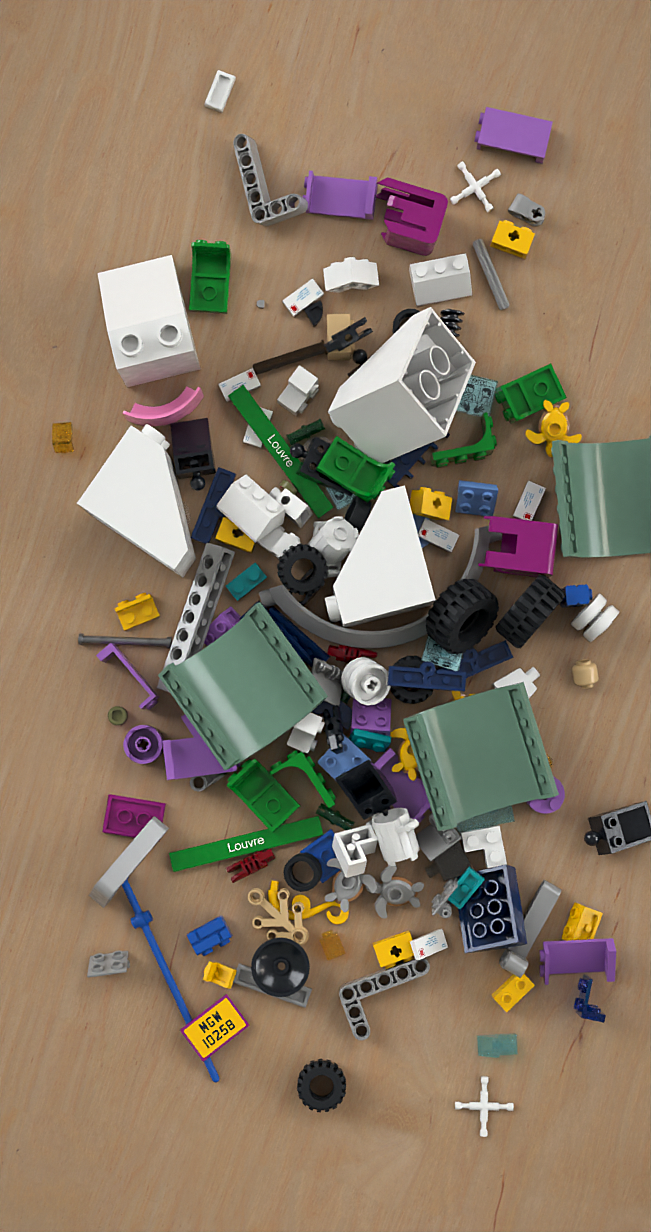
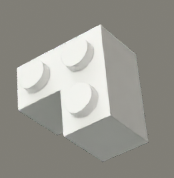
[323,257,379,293]
[277,365,319,416]
[257,526,301,559]
[287,713,325,753]
[332,824,378,878]
[460,825,507,868]

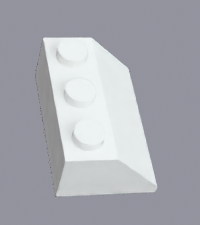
[409,253,472,307]
[216,475,285,543]

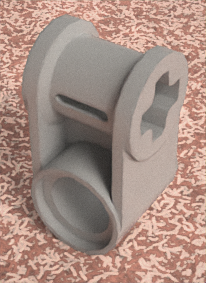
[508,194,545,226]
[190,773,227,791]

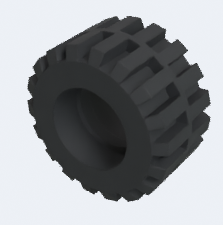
[277,544,328,595]
[390,655,434,704]
[297,1059,346,1113]

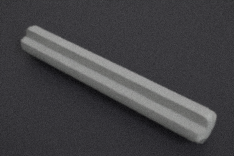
[473,239,509,310]

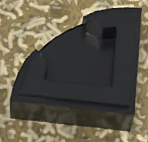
[304,300,323,327]

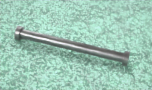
[78,633,172,648]

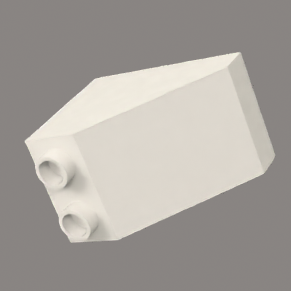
[98,255,200,387]
[328,307,476,463]
[77,424,196,578]
[325,485,435,628]

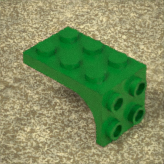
[189,240,232,314]
[494,363,567,424]
[430,412,497,468]
[316,436,395,502]
[269,750,336,808]
[226,759,301,833]

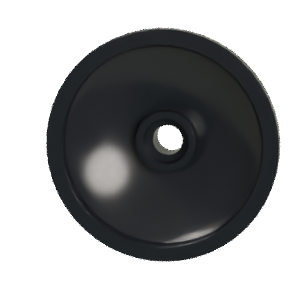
[251,937,310,997]

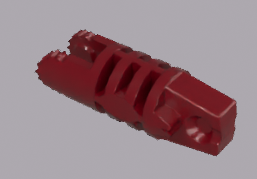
[327,644,378,663]
[226,849,276,883]

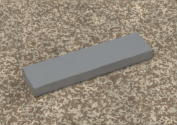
[233,963,312,1008]

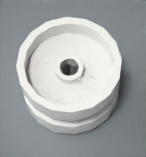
[571,593,619,642]
[341,657,391,705]

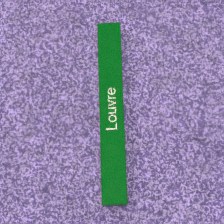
[228,385,334,519]
[169,816,323,872]

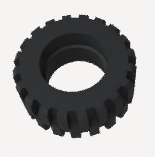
[495,575,565,648]
[425,578,499,654]

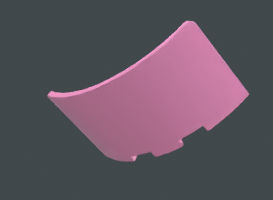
[123,386,204,426]

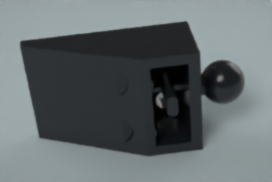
[170,418,216,491]
[290,437,353,497]
[335,760,398,820]
[584,801,651,855]

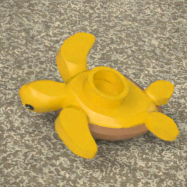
[525,400,582,458]
[390,728,418,781]

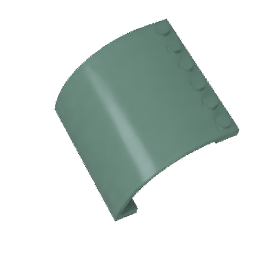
[551,436,651,558]
[158,602,328,770]
[403,682,559,831]

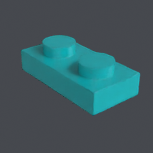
[226,563,267,601]
[348,728,391,752]
[447,866,485,909]

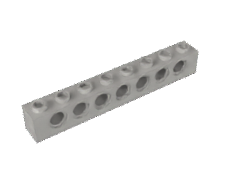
[157,543,235,692]

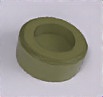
[279,480,298,495]
[108,706,128,725]

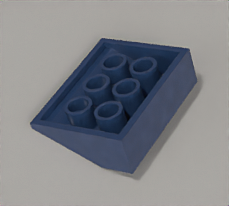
[453,864,527,954]

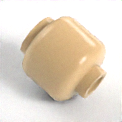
[572,659,599,689]

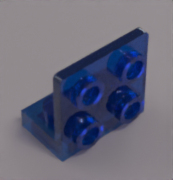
[574,974,606,1023]

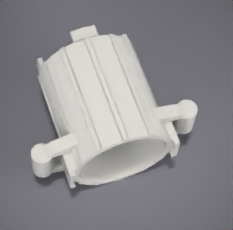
[308,516,359,577]
[366,808,420,866]

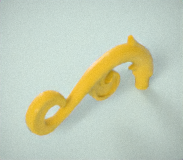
[268,880,349,925]

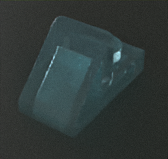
[477,1033,518,1058]

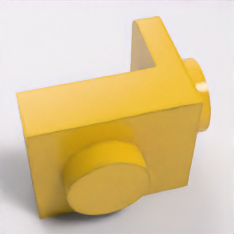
[203,961,237,989]

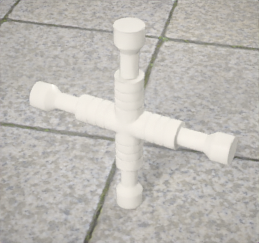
[450,161,501,212]
[455,1076,513,1137]

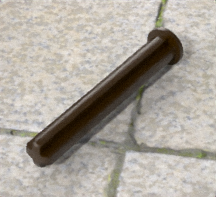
[253,340,328,375]

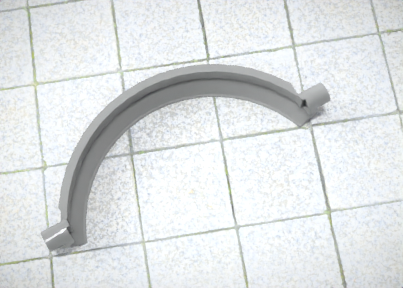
[259,526,502,648]

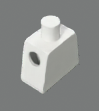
[269,487,313,528]
[492,667,540,698]

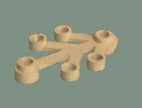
[248,888,309,945]

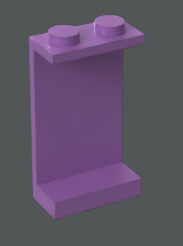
[474,107,552,164]
[303,170,378,220]
[96,643,159,710]
[162,737,240,780]
[374,748,432,823]
[539,938,616,985]

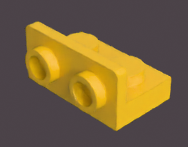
[114,592,160,631]
[562,902,603,941]

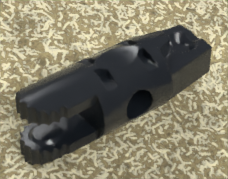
[324,317,373,353]
[323,705,344,754]

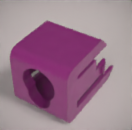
[376,177,448,256]
[478,516,558,578]

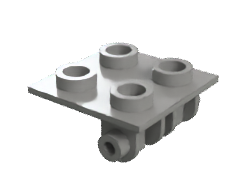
[312,658,343,706]
[416,813,462,861]
[431,876,458,918]
[87,951,130,978]

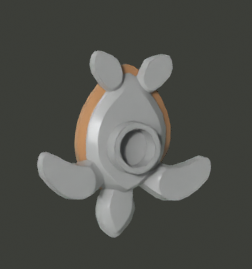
[325,858,378,913]
[365,865,424,918]

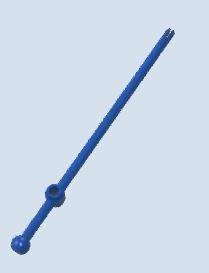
[122,877,220,1083]

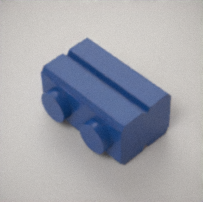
[560,584,592,608]
[187,915,233,956]

